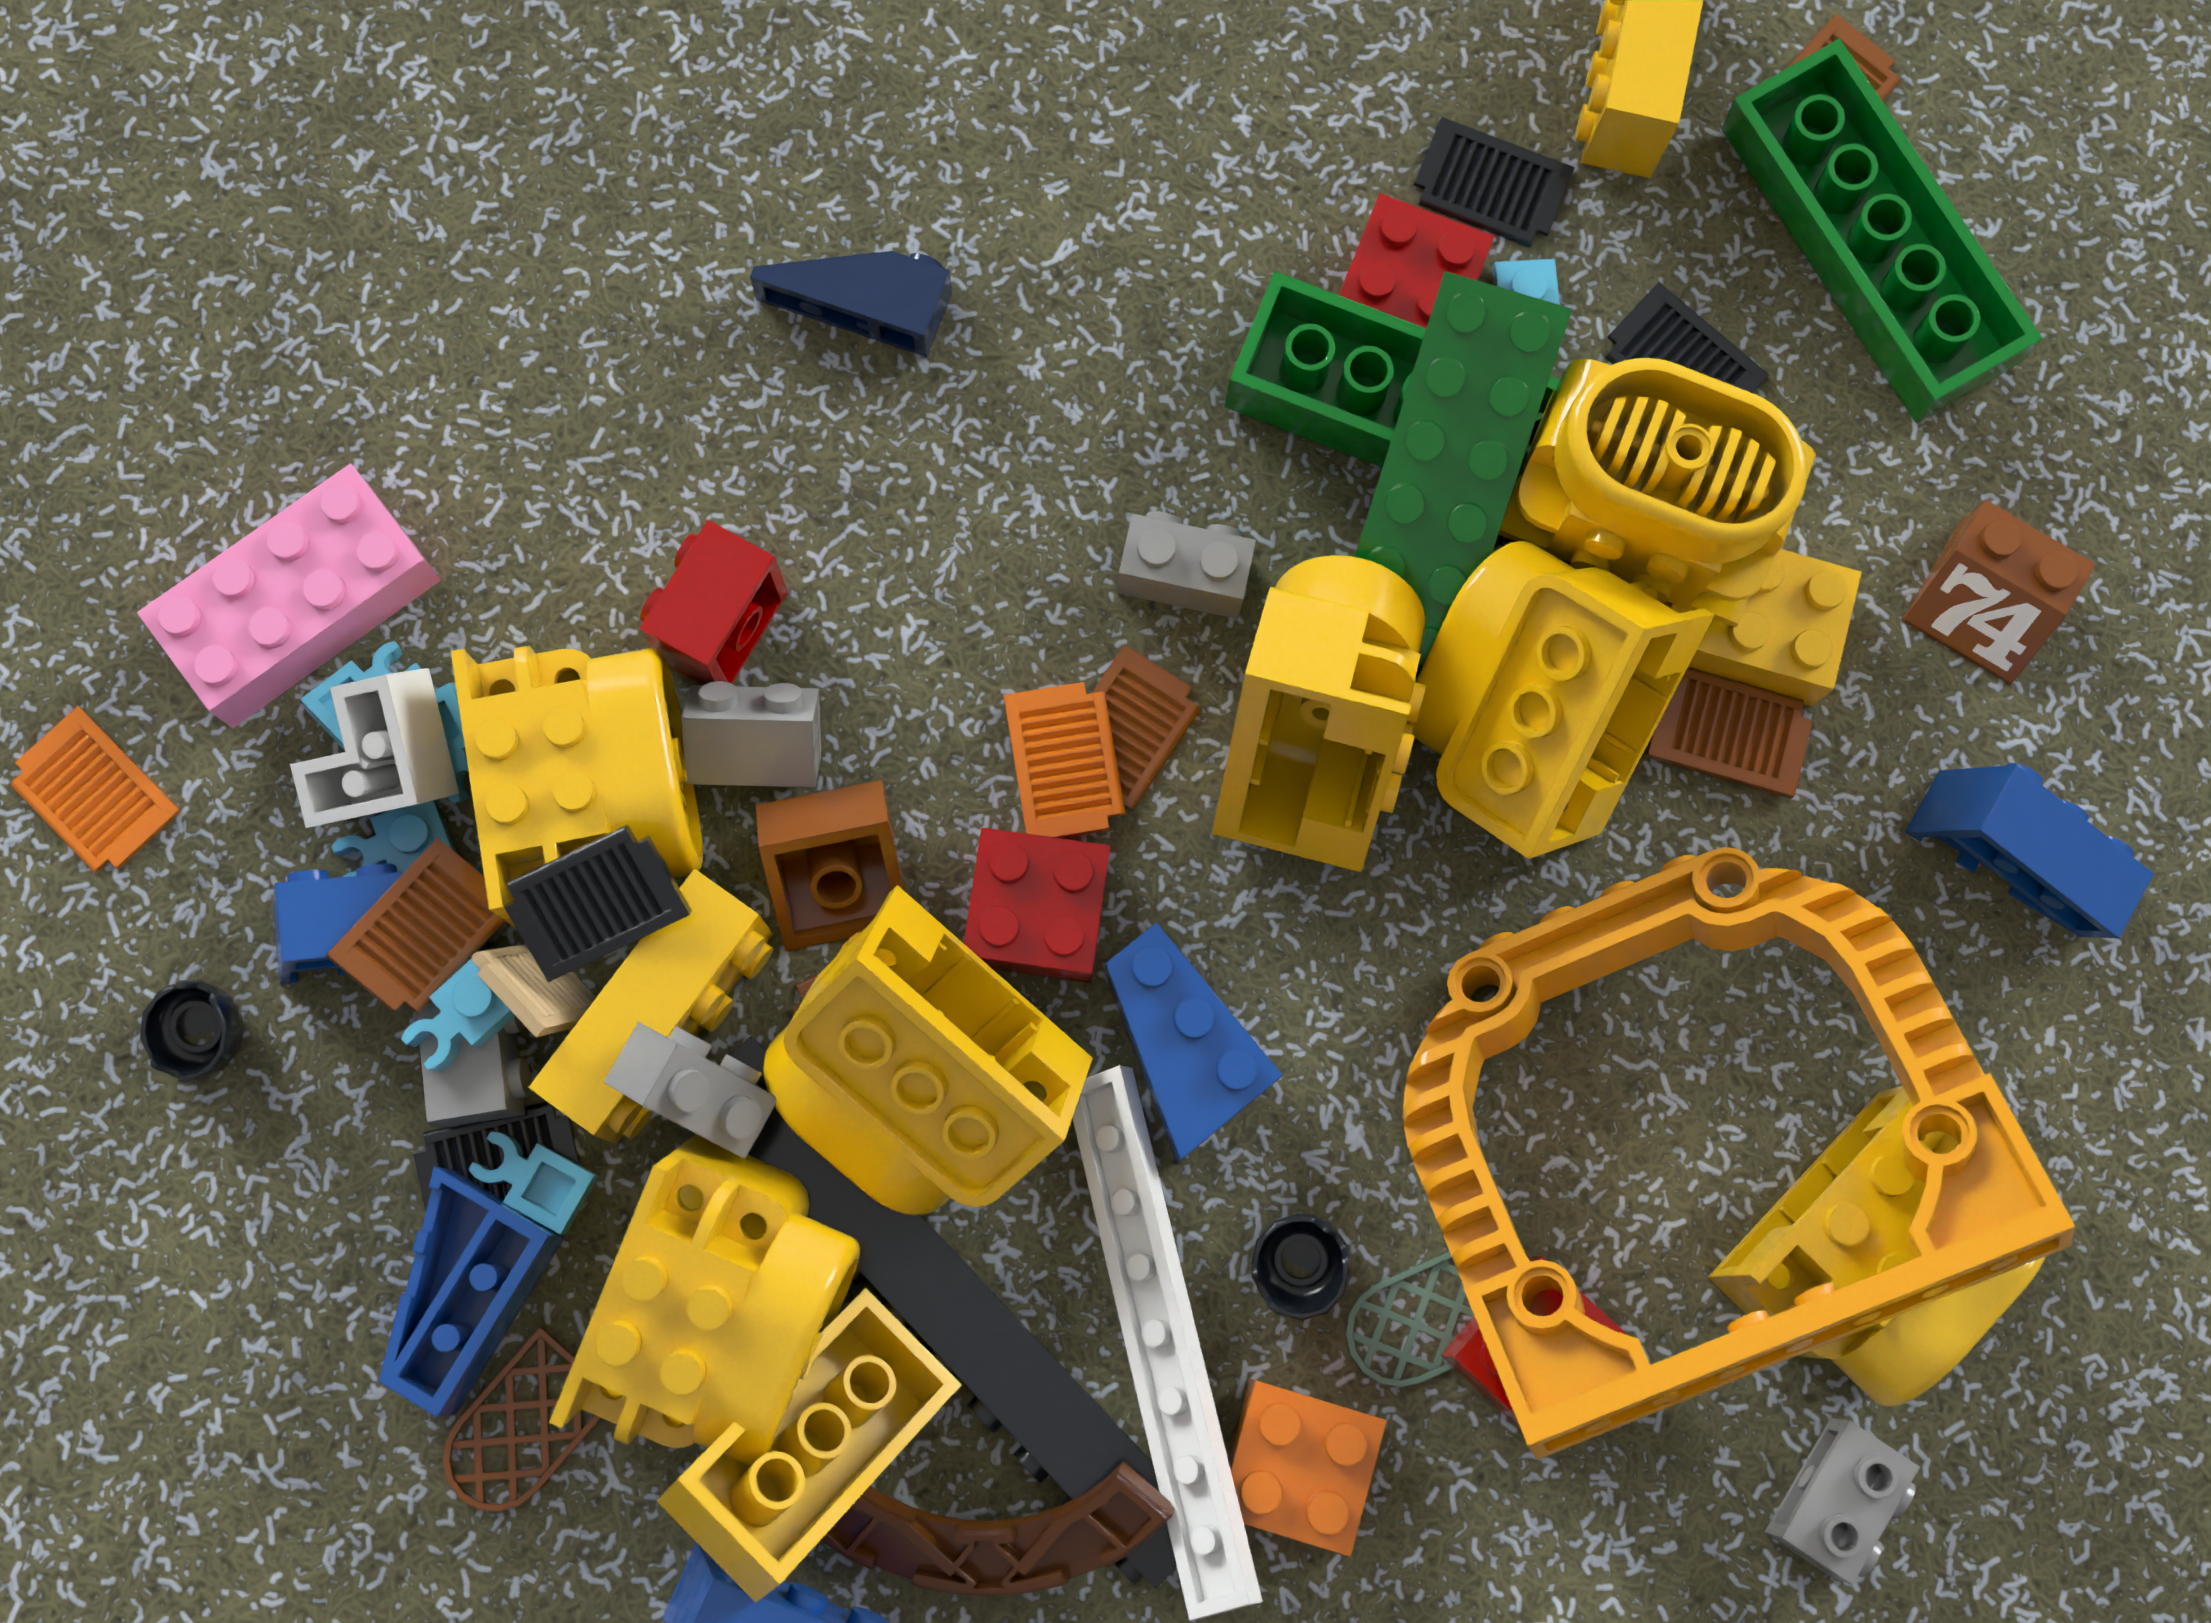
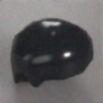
[140,980,245,1083]
[1251,1213,1352,1321]

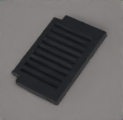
[1414,117,1575,247]
[1605,282,1769,393]
[504,825,692,982]
[414,1101,580,1212]

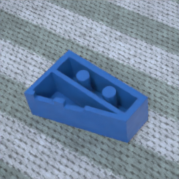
[1905,763,2154,938]
[273,864,489,984]
[1104,922,1283,1164]
[379,1166,565,1417]
[663,1542,890,1623]

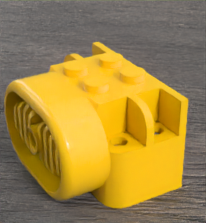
[1499,358,1816,628]
[1408,541,1715,859]
[1212,555,1426,872]
[451,646,703,928]
[763,885,1093,1215]
[1708,1086,2046,1407]
[549,1134,860,1467]

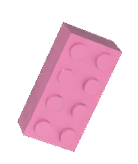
[137,463,441,728]

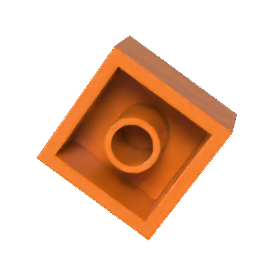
[1228,1379,1387,1557]

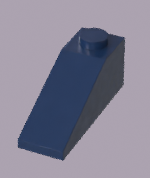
[750,251,952,357]

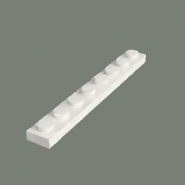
[1073,1065,1263,1620]

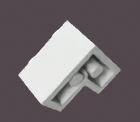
[290,668,459,828]

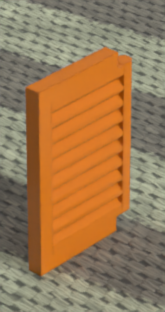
[1003,682,1126,838]
[10,706,181,874]

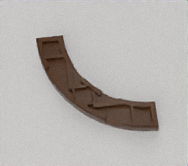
[821,1461,1175,1596]

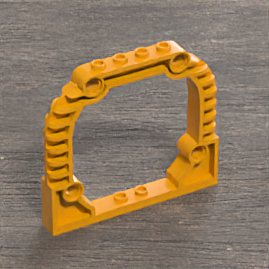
[1403,847,2075,1460]

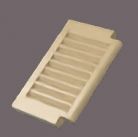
[472,944,596,1037]

